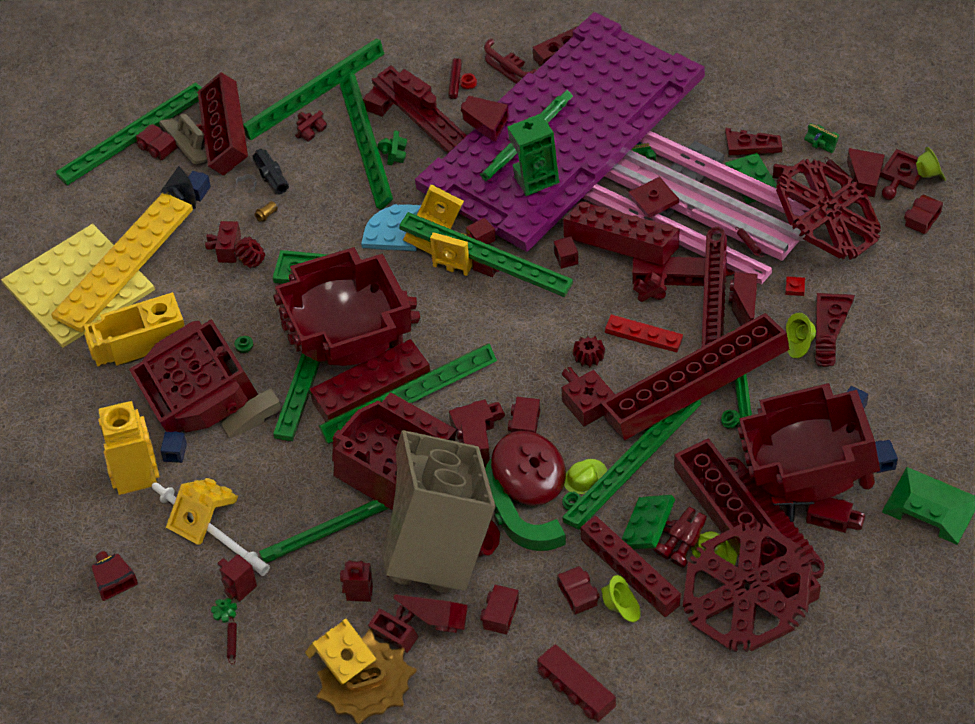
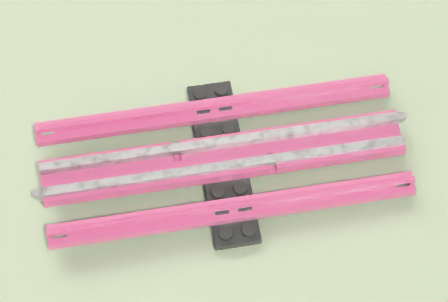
[582,131,810,285]

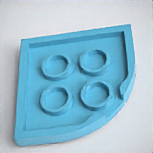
[361,204,421,251]

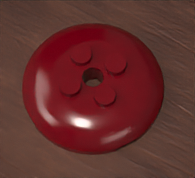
[491,431,566,506]

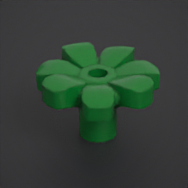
[211,598,237,623]

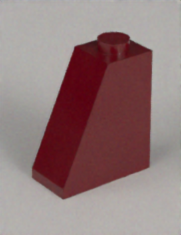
[460,95,509,142]
[847,148,885,197]

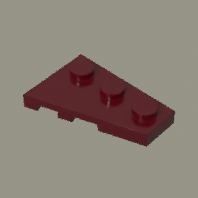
[725,127,783,155]
[816,293,855,340]

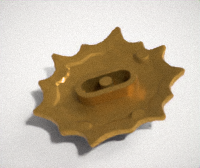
[316,629,417,724]

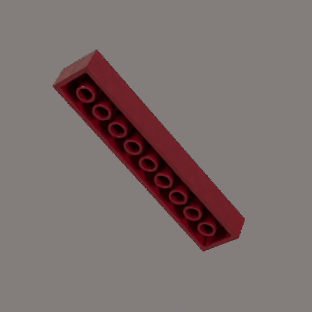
[601,313,790,440]
[674,438,821,604]

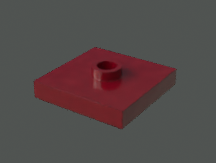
[629,176,679,218]

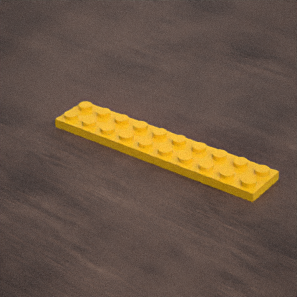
[51,193,193,333]

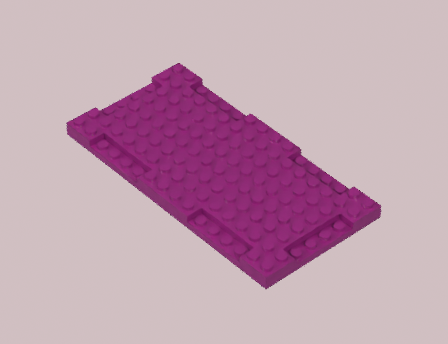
[415,12,705,252]

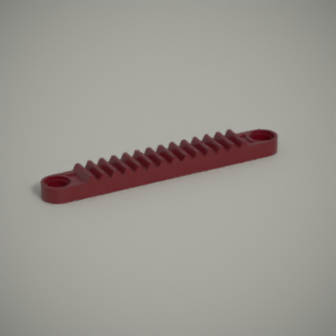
[701,227,727,348]
[725,457,825,579]

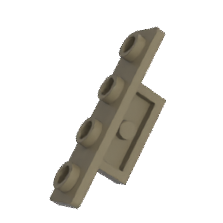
[159,114,207,164]

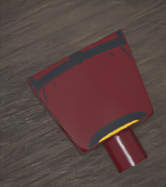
[91,551,138,601]

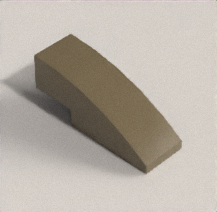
[221,389,281,439]

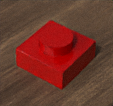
[785,276,805,296]

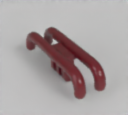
[484,39,537,84]

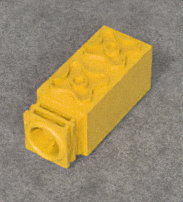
[84,292,185,367]
[98,401,160,495]

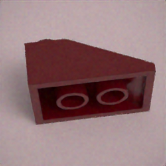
[729,272,758,326]
[393,594,468,633]

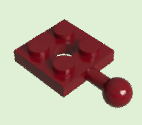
[880,149,922,200]

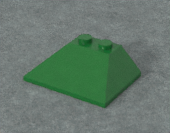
[882,467,975,545]

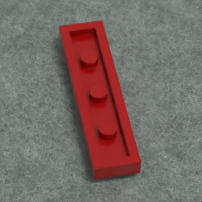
[605,314,683,353]

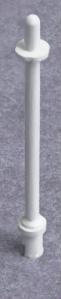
[152,483,270,576]

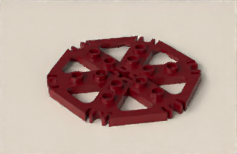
[776,159,881,260]
[683,522,812,652]

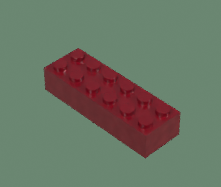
[198,72,248,176]
[563,201,680,266]
[309,339,430,422]

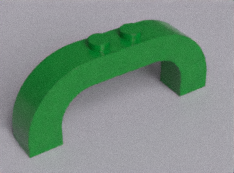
[485,459,566,551]

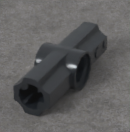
[252,148,289,195]

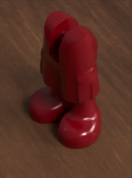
[652,507,707,568]

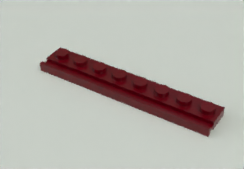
[372,65,467,153]

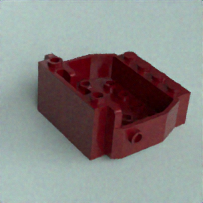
[129,319,258,433]
[332,392,456,511]

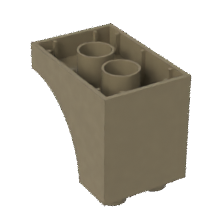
[382,430,495,593]

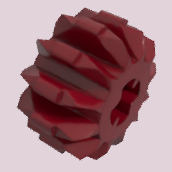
[234,236,266,268]
[816,334,836,367]
[573,335,605,368]

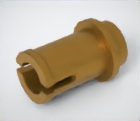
[254,201,278,222]

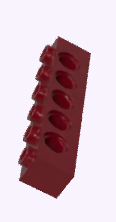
[581,516,681,618]

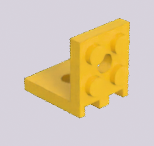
[403,184,464,255]
[430,232,473,276]
[166,478,238,545]
[305,619,376,685]

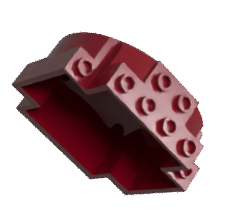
[273,247,411,366]
[737,383,880,502]

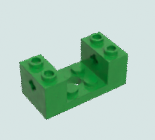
[507,114,559,196]

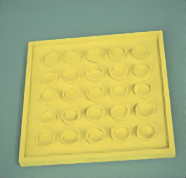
[1,224,155,348]

